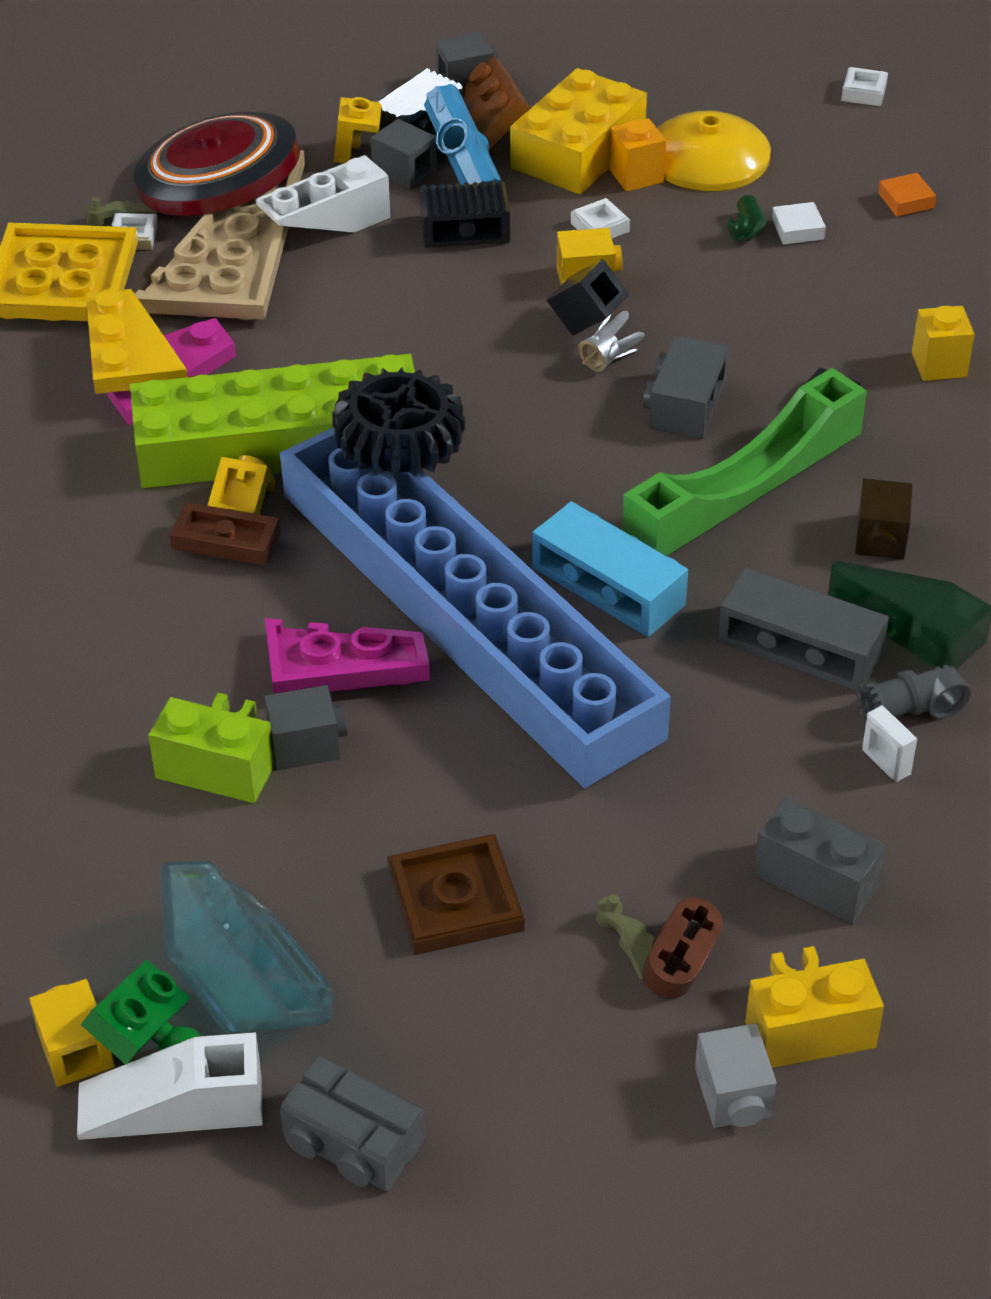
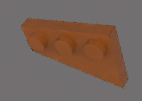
[464,56,530,150]

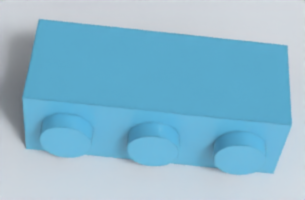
[532,501,688,637]

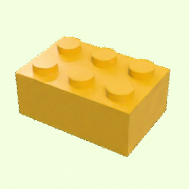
[510,68,647,195]

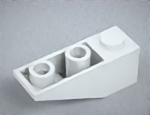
[256,155,390,232]
[77,1032,263,1140]

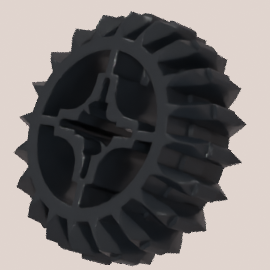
[332,367,465,478]

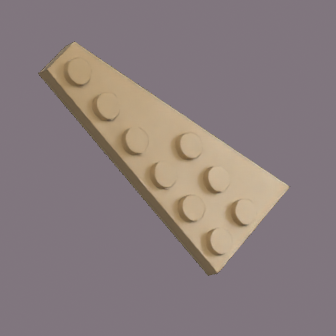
[135,150,305,320]

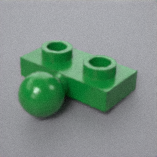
[81,959,202,1065]

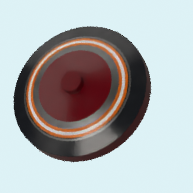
[133,111,300,216]

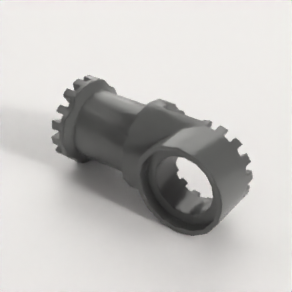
[856,664,971,722]

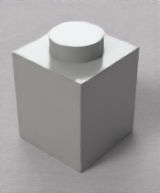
[695,1023,777,1128]

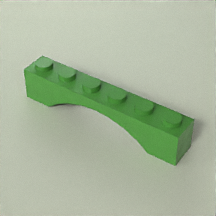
[622,368,867,556]

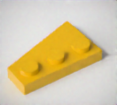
[86,289,188,394]

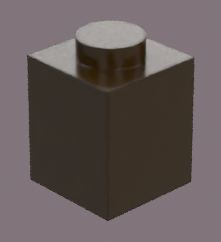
[855,478,912,559]

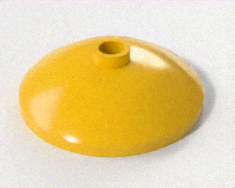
[657,111,771,191]

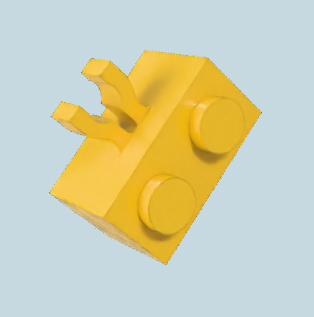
[745,946,884,1068]

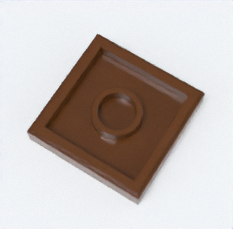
[387,834,525,955]

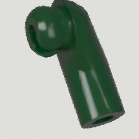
[727,195,767,243]

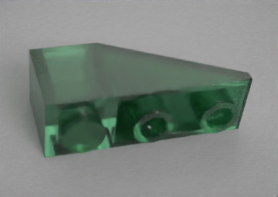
[828,560,991,669]

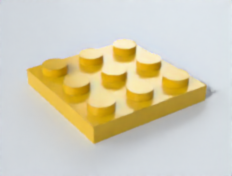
[0,222,138,321]

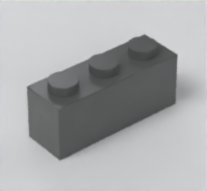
[718,567,889,691]

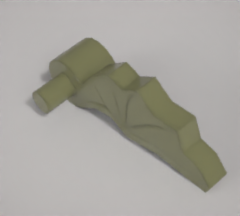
[86,197,158,226]
[595,894,655,980]

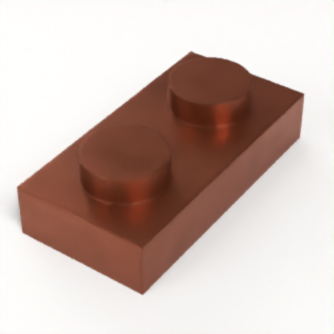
[169,502,280,565]

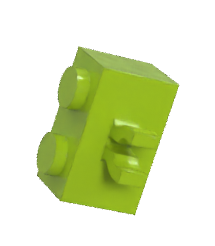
[148,692,275,804]

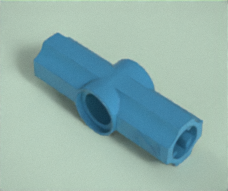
[423,83,501,185]

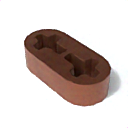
[642,897,723,998]

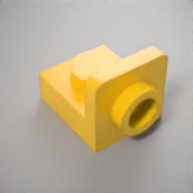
[333,97,382,164]
[207,455,276,515]

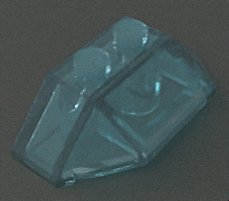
[161,861,334,1033]

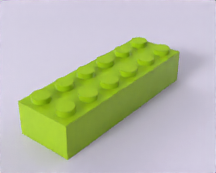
[130,354,415,489]

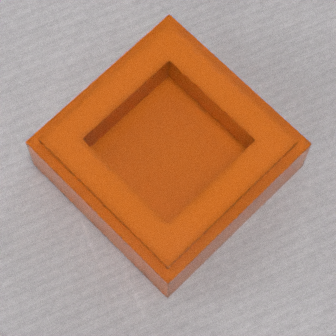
[878,172,936,217]

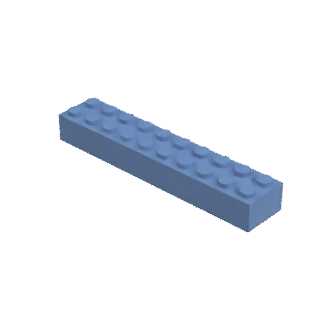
[280,427,671,789]

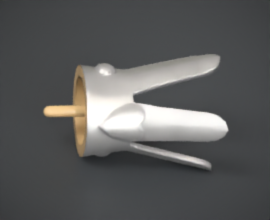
[578,311,645,372]

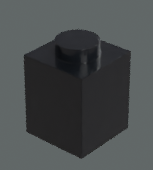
[546,259,630,336]

